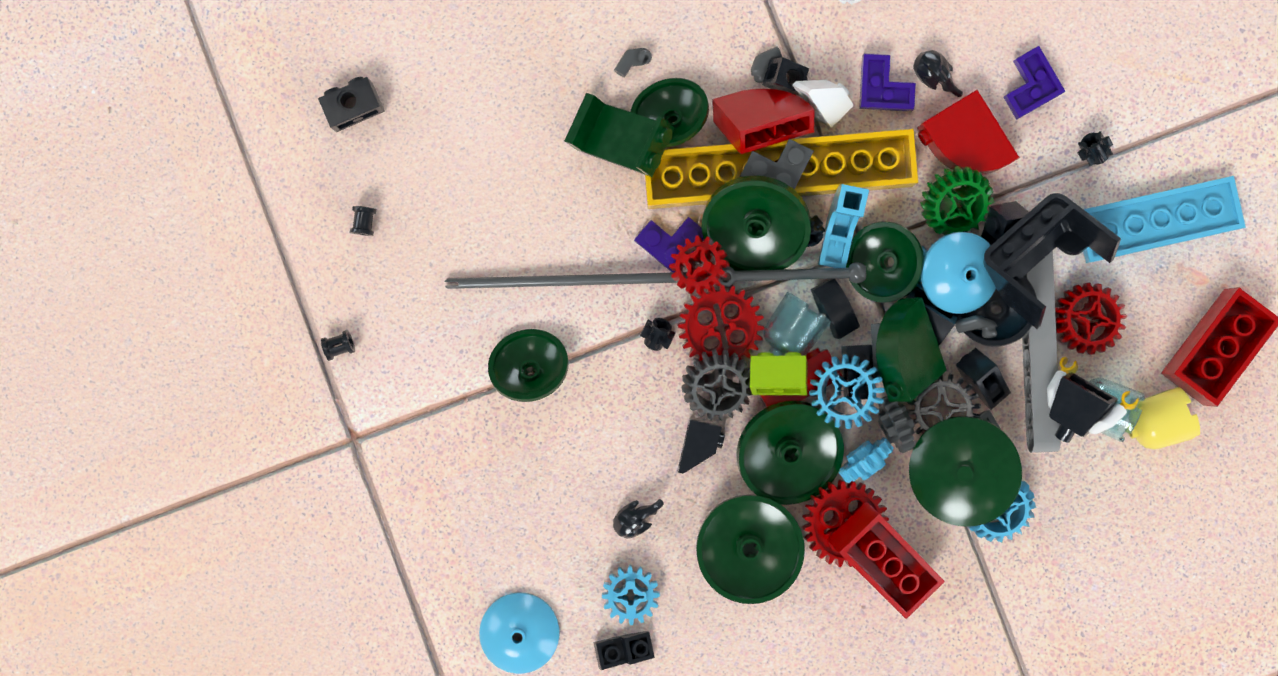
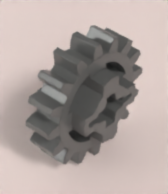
[878,396,915,453]

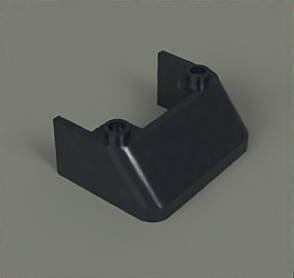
[983,193,1121,329]

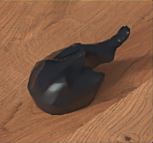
[913,50,963,97]
[613,499,664,539]

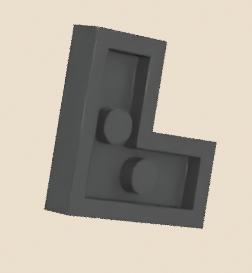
[740,139,814,189]

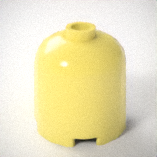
[1126,387,1200,450]

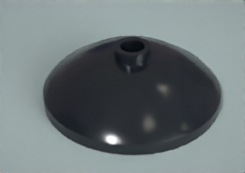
[957,275,1037,347]

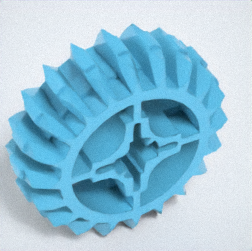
[809,354,885,429]
[968,481,1036,543]

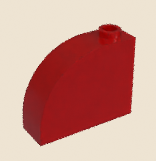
[712,88,815,154]
[917,90,1020,175]

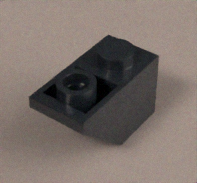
[981,201,1029,245]

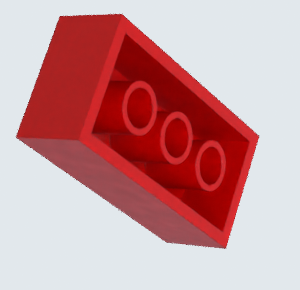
[1161,287,1278,407]
[827,501,945,619]

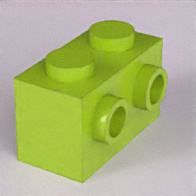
[750,352,807,395]

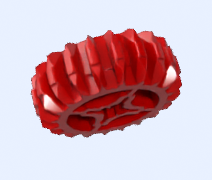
[1055,282,1128,355]

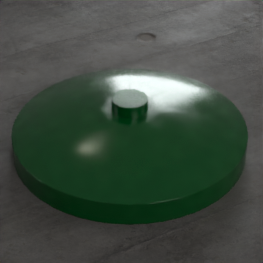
[702,176,811,271]
[736,401,844,505]
[909,416,1022,527]
[696,495,805,604]

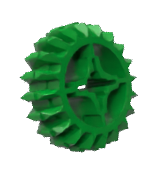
[920,166,995,236]

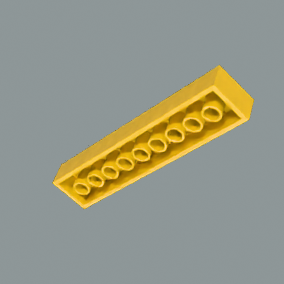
[645,129,918,209]

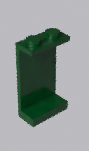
[564,93,675,177]

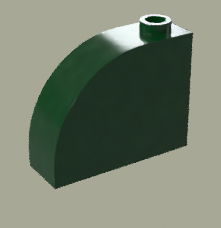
[876,297,947,402]

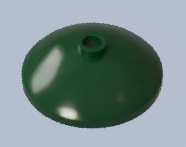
[630,78,709,147]
[846,222,924,303]
[488,329,569,402]

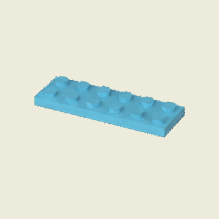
[1083,176,1246,263]

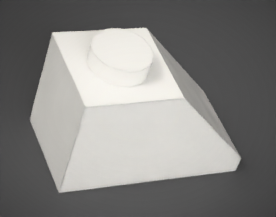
[793,80,854,128]

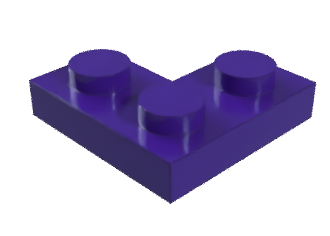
[1003,46,1066,120]
[859,54,916,112]
[634,217,704,272]

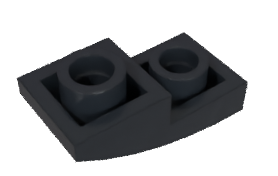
[811,279,860,339]
[593,631,655,670]

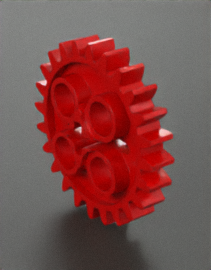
[677,285,765,361]
[801,479,889,567]

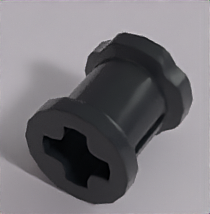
[349,206,377,236]
[321,330,355,361]

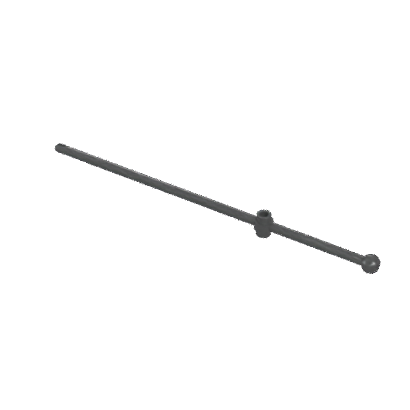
[444,262,866,289]

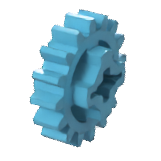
[838,437,894,483]
[602,565,660,625]

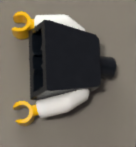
[1047,357,1139,443]

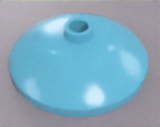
[921,232,996,314]
[479,592,560,674]

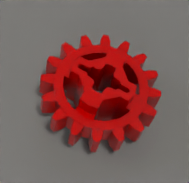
[669,235,729,296]

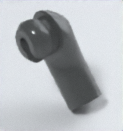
[751,46,782,83]
[614,48,652,78]
[955,315,998,338]

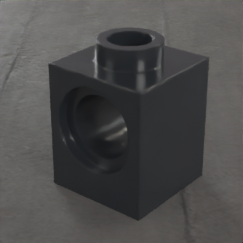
[762,57,809,95]

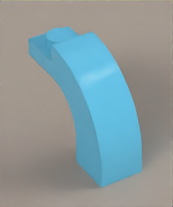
[818,184,869,268]

